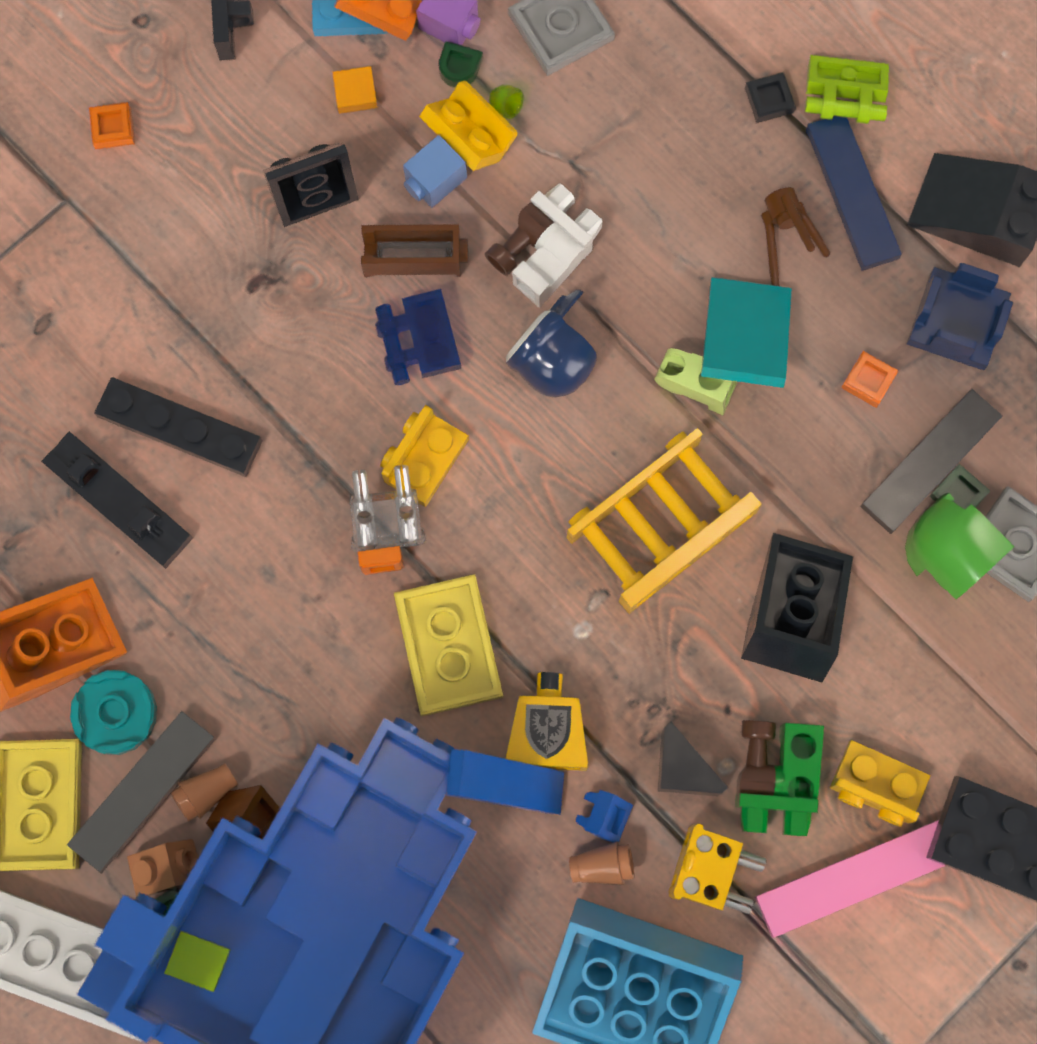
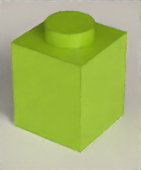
[164,931,231,992]

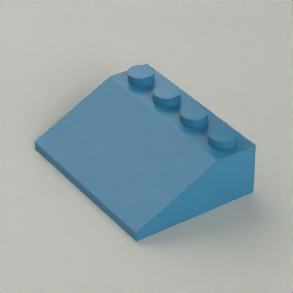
[532,898,743,1044]

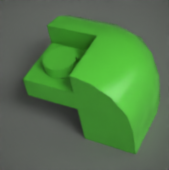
[905,493,1015,599]

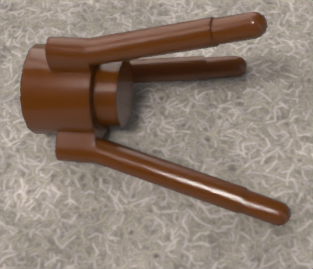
[761,187,830,286]

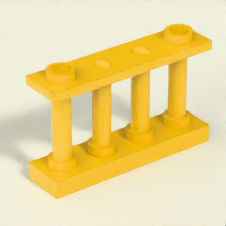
[567,428,762,614]

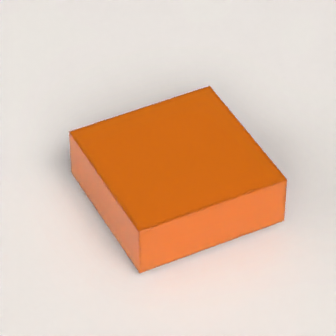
[89,102,135,149]
[841,351,899,408]
[358,546,404,575]

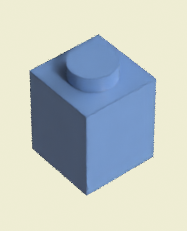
[403,135,467,208]

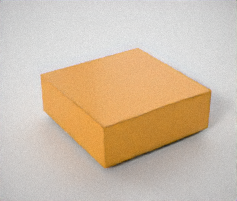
[332,66,378,114]

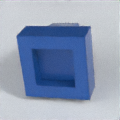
[576,790,633,843]

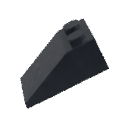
[263,142,359,227]
[907,153,1037,267]
[741,533,853,683]

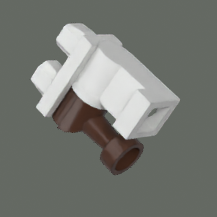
[484,183,602,308]

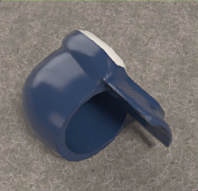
[506,290,597,398]

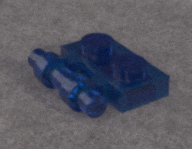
[375,289,462,385]

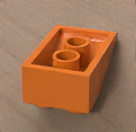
[0,578,127,712]

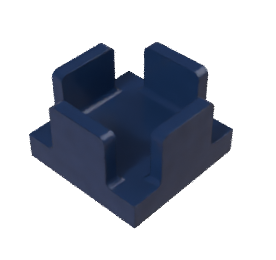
[907,263,1013,371]

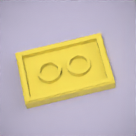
[394,574,503,717]
[0,739,82,871]

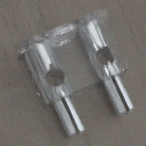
[350,465,426,553]

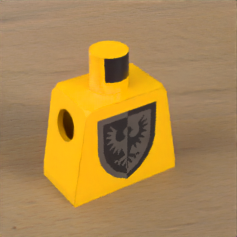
[506,672,588,771]

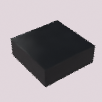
[745,72,796,123]

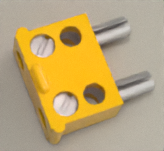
[668,824,766,914]

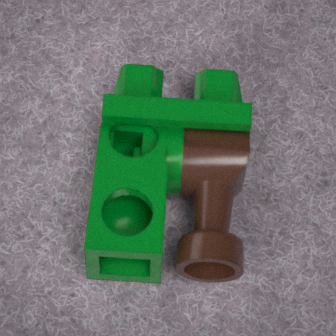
[735,720,824,837]

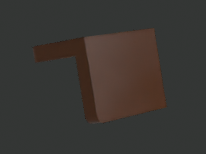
[206,785,281,840]

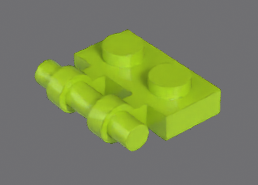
[805,55,889,124]

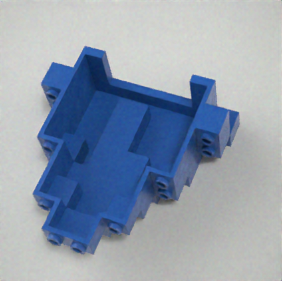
[77,717,477,1044]

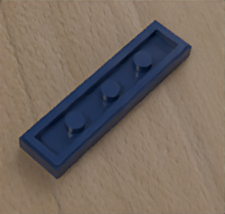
[806,116,902,271]

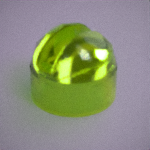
[489,84,524,119]

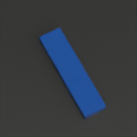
[447,749,565,815]

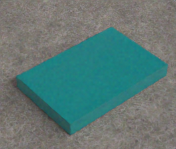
[701,277,792,388]

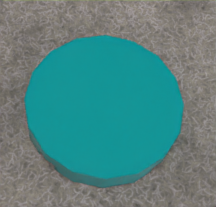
[70,670,157,755]

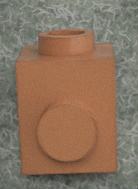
[127,839,199,896]

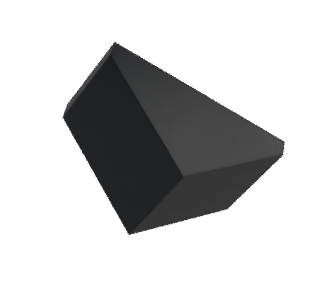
[658,722,728,796]

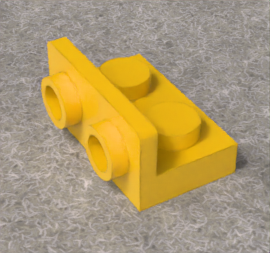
[419,81,518,171]
[380,405,469,507]
[829,740,931,827]

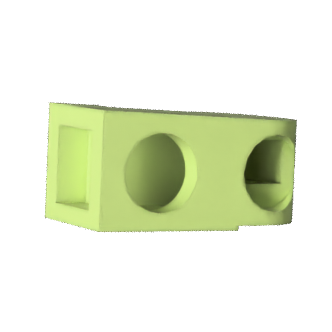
[654,348,737,415]

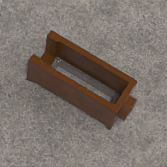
[361,224,468,277]

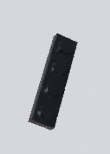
[94,377,263,477]

